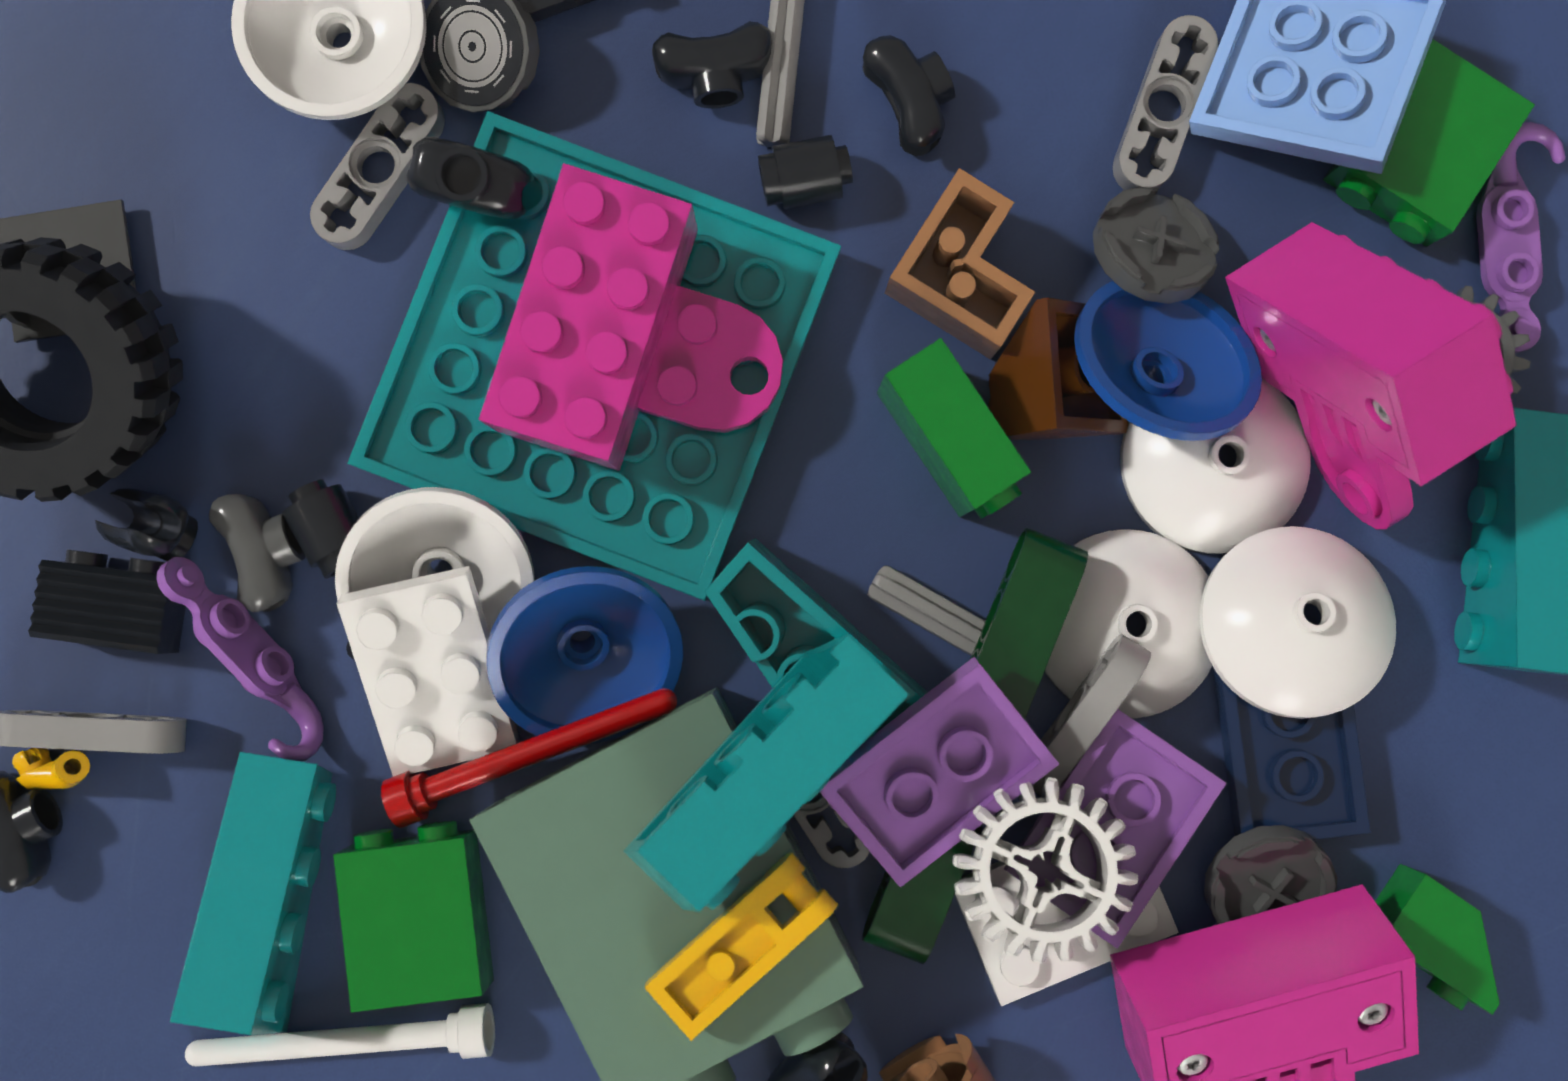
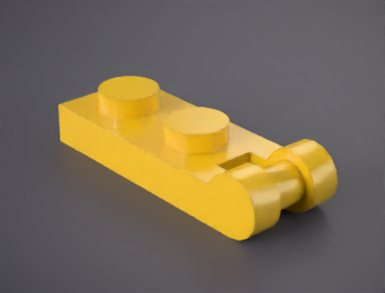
[644,852,838,1041]

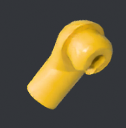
[12,748,90,790]

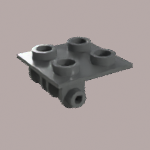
[0,199,136,343]

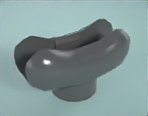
[209,494,306,612]

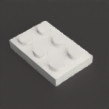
[337,566,520,777]
[955,861,1179,1006]

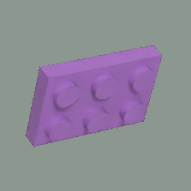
[820,657,1059,887]
[1004,709,1227,949]

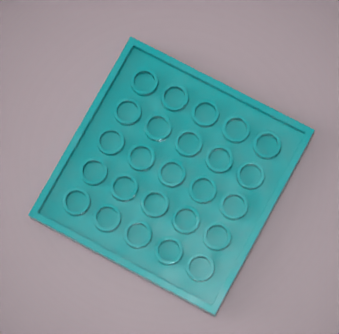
[347,111,842,601]

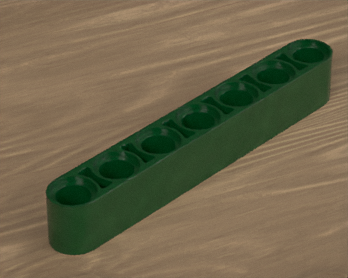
[862,528,1088,964]

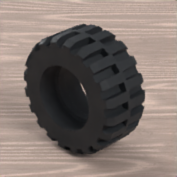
[0,237,183,502]

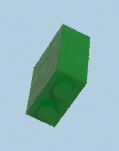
[1323,39,1535,247]
[877,338,1031,519]
[333,821,494,1013]

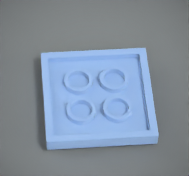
[1189,0,1446,174]

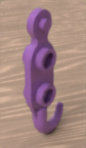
[1476,122,1566,353]
[157,557,324,761]

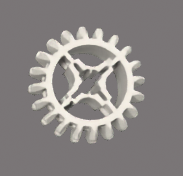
[952,777,1138,964]

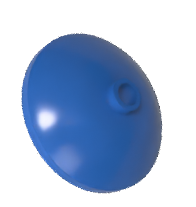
[1074,281,1262,441]
[486,566,683,744]

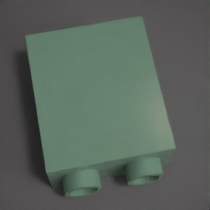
[469,687,863,1081]

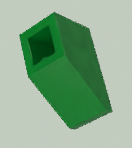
[1375,864,1500,1015]

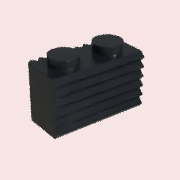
[28,549,186,654]

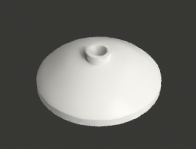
[231,0,426,120]
[1120,379,1311,554]
[335,487,535,634]
[1200,526,1396,719]
[1045,529,1212,718]

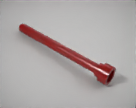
[381,688,677,828]

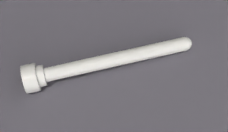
[185,1003,495,1067]

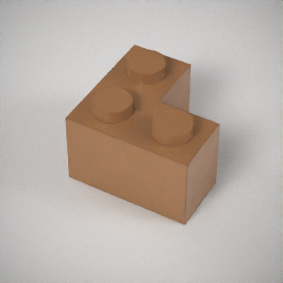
[885,168,1035,359]

